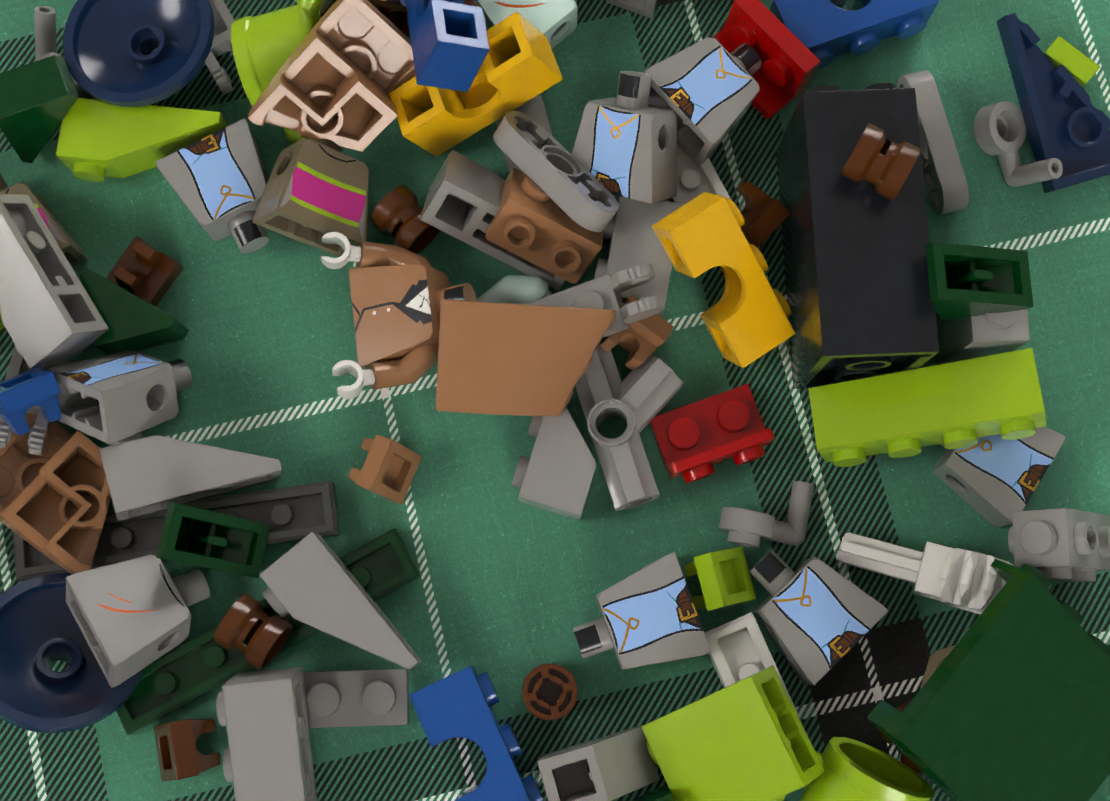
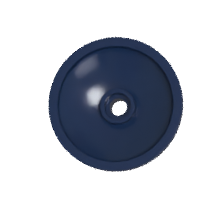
[63,0,215,107]
[0,573,143,733]

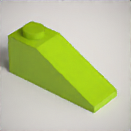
[56,98,229,182]

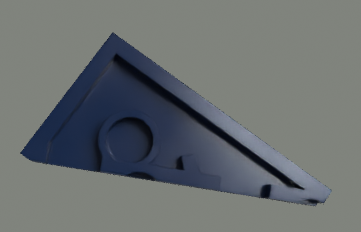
[997,13,1110,193]

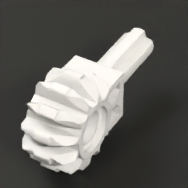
[838,532,1015,614]

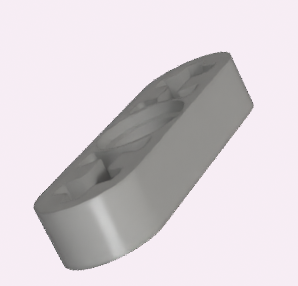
[897,70,969,215]
[493,111,619,232]

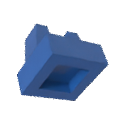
[0,368,62,436]

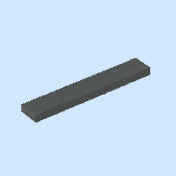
[13,481,341,581]

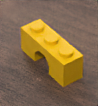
[389,12,563,157]
[652,192,795,368]

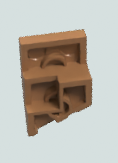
[248,0,416,152]
[435,299,616,416]
[0,412,111,574]

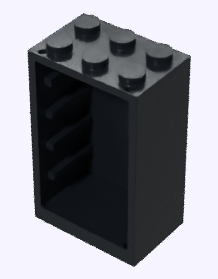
[776,83,939,389]

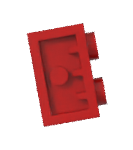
[711,0,821,119]
[649,384,775,484]

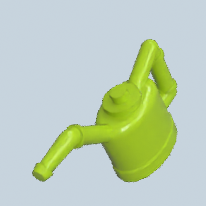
[231,0,324,144]
[771,737,934,801]

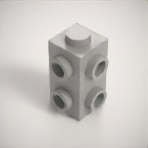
[1008,508,1110,582]

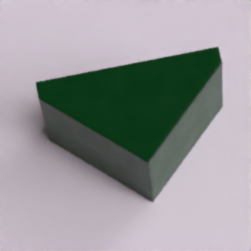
[0,55,78,163]
[925,242,1034,320]
[80,267,189,355]
[156,502,270,578]

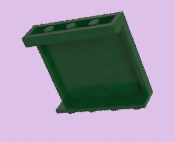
[867,559,1110,801]

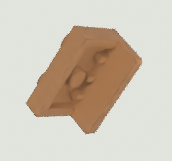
[485,167,603,284]

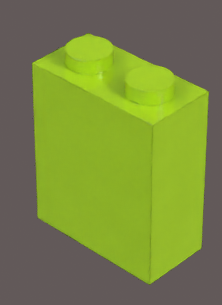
[641,665,825,801]

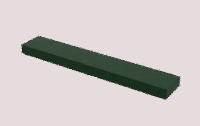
[116,528,421,735]

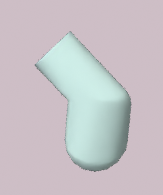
[477,275,552,304]

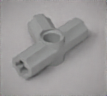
[575,346,683,511]

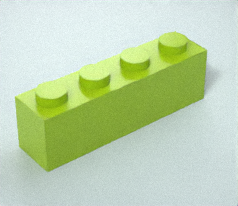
[808,348,1047,467]

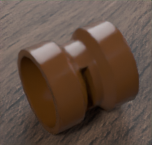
[841,123,921,201]
[370,185,440,254]
[214,594,293,671]
[522,663,578,720]

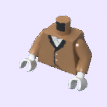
[321,232,477,399]

